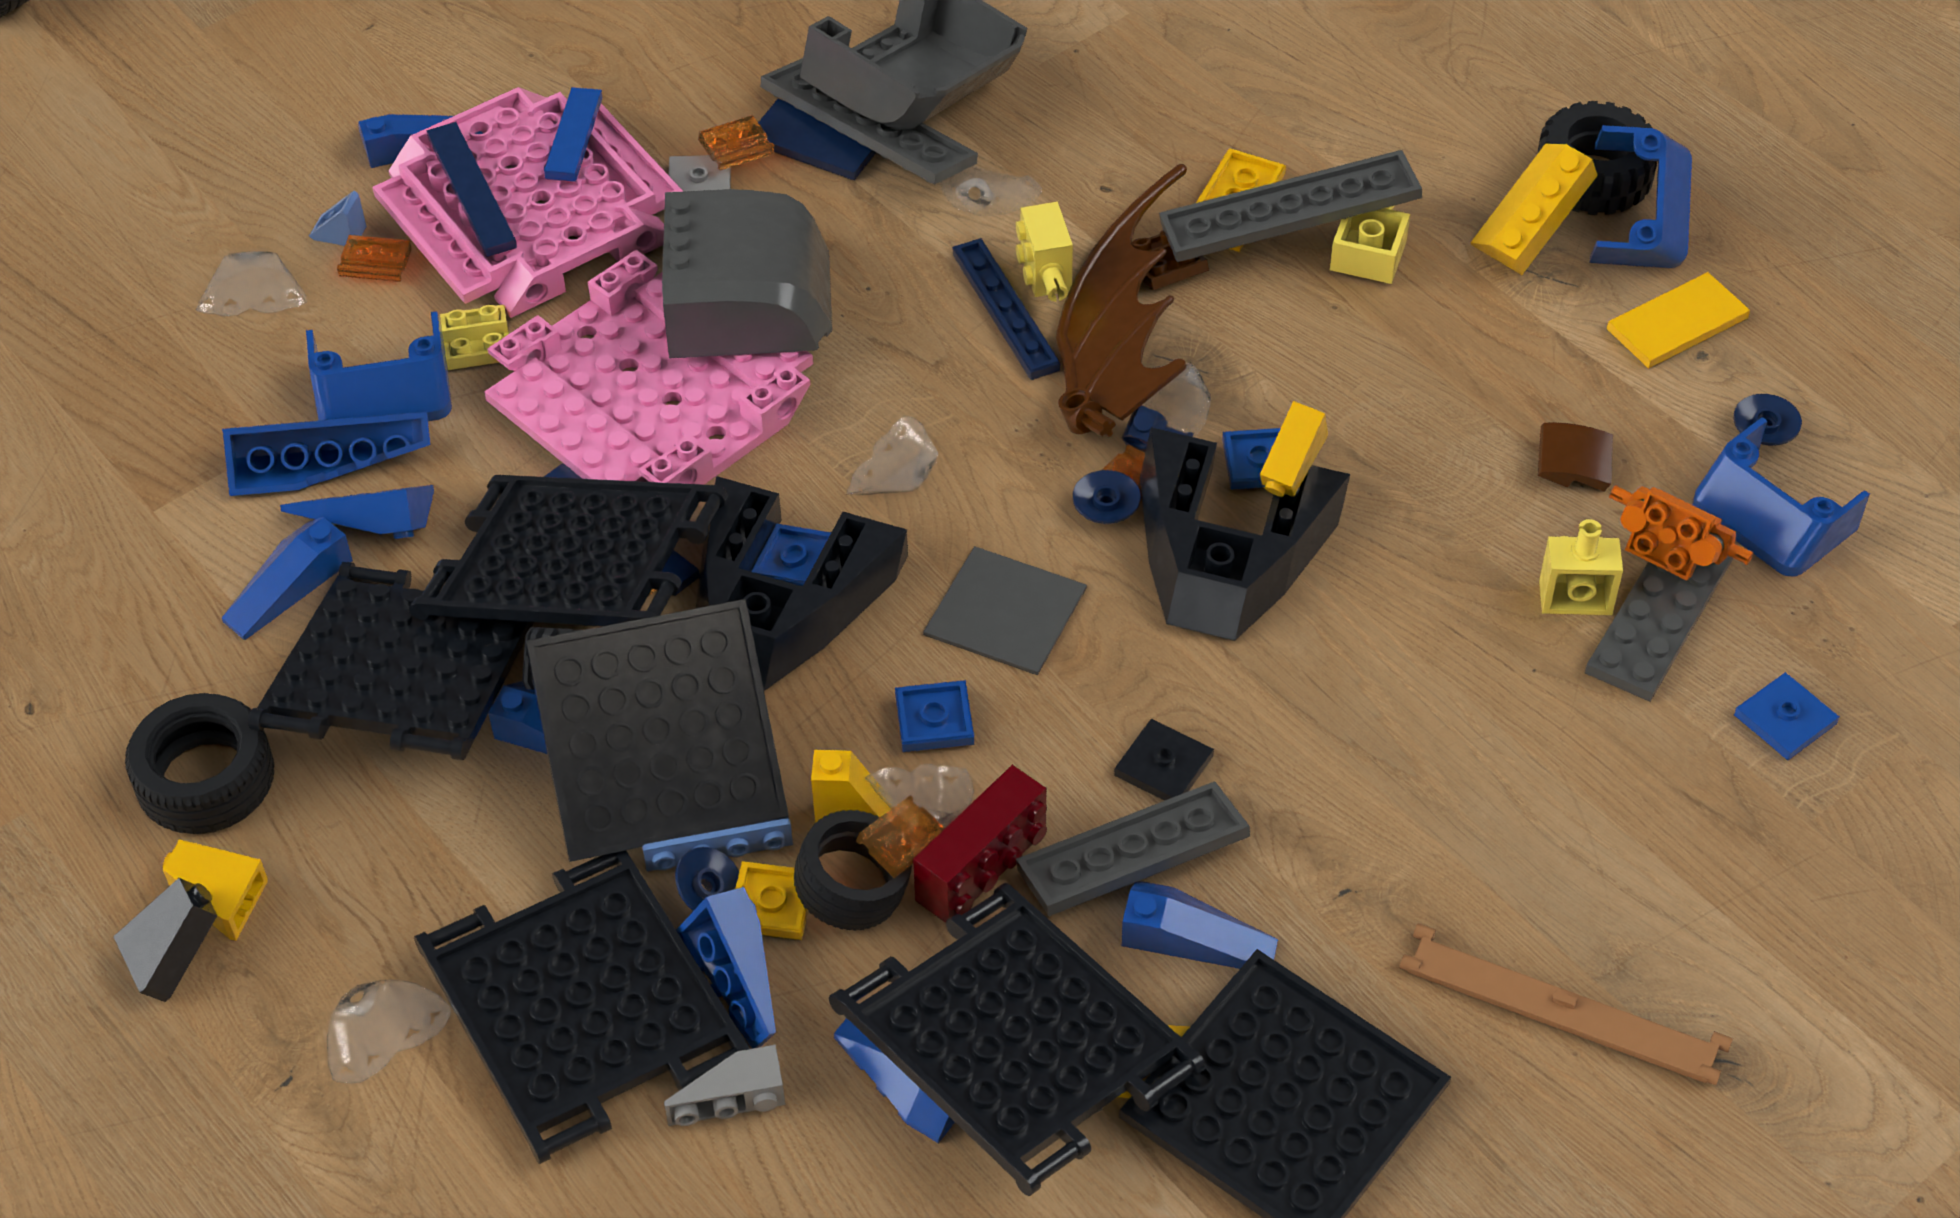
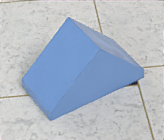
[309,191,367,248]

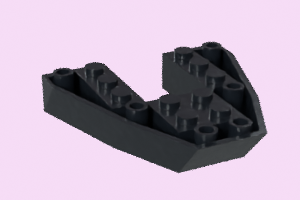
[1140,427,1350,641]
[696,476,908,691]

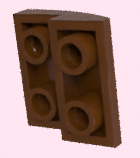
[1132,230,1209,290]
[1538,422,1613,492]

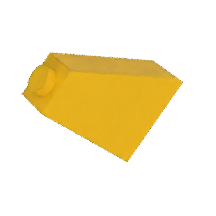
[1260,401,1328,497]
[811,750,892,823]
[163,839,268,941]

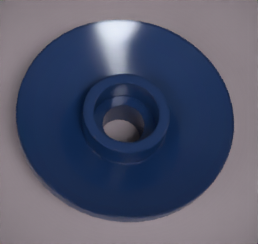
[1733,394,1802,446]
[1073,470,1141,524]
[675,847,739,911]

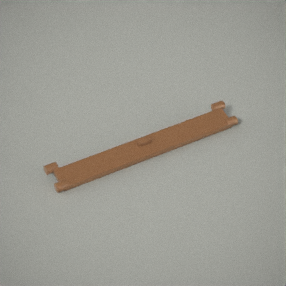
[1399,923,1733,1085]

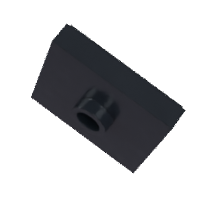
[1114,719,1214,801]

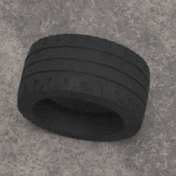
[794,810,912,931]

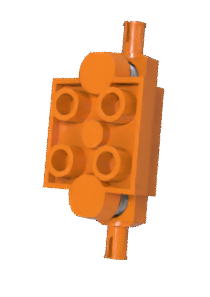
[1609,485,1754,581]

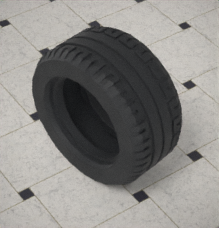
[125,693,275,834]

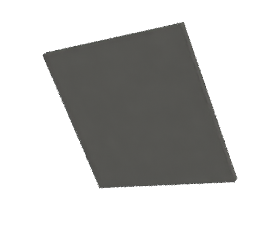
[923,546,1087,675]

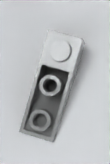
[664,1045,785,1126]

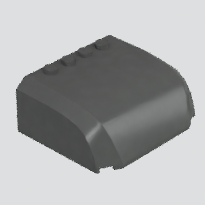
[800,0,1028,130]
[662,189,832,358]

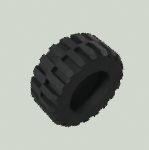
[1537,101,1658,215]

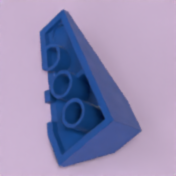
[222,517,353,640]

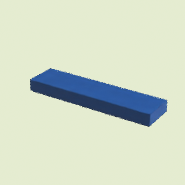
[544,87,603,181]

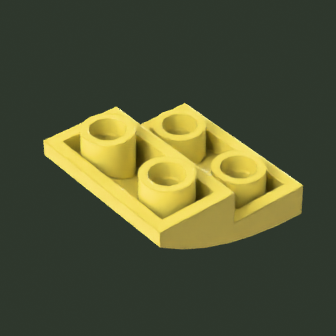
[440,305,509,370]

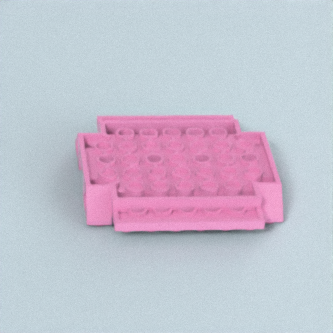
[372,87,683,318]
[484,250,813,485]

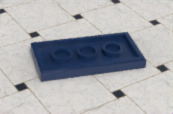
[748,99,877,181]

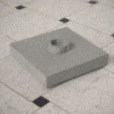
[668,155,731,192]

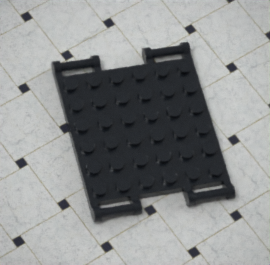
[409,475,728,626]
[248,562,535,760]
[414,850,750,1164]
[829,883,1206,1196]

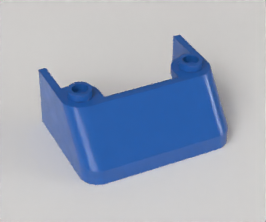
[1589,125,1692,268]
[306,311,452,421]
[1693,417,1870,577]

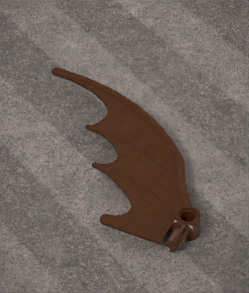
[1056,164,1187,438]

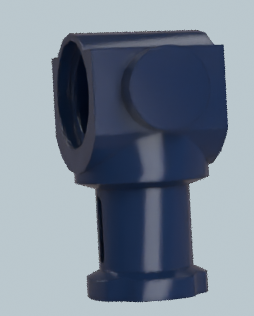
[1122,405,1194,452]

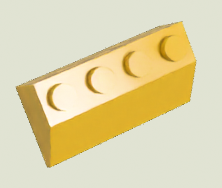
[1470,144,1598,275]

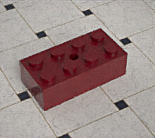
[913,764,1047,923]

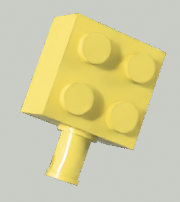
[1016,202,1073,302]
[1330,206,1410,284]
[1539,519,1623,615]

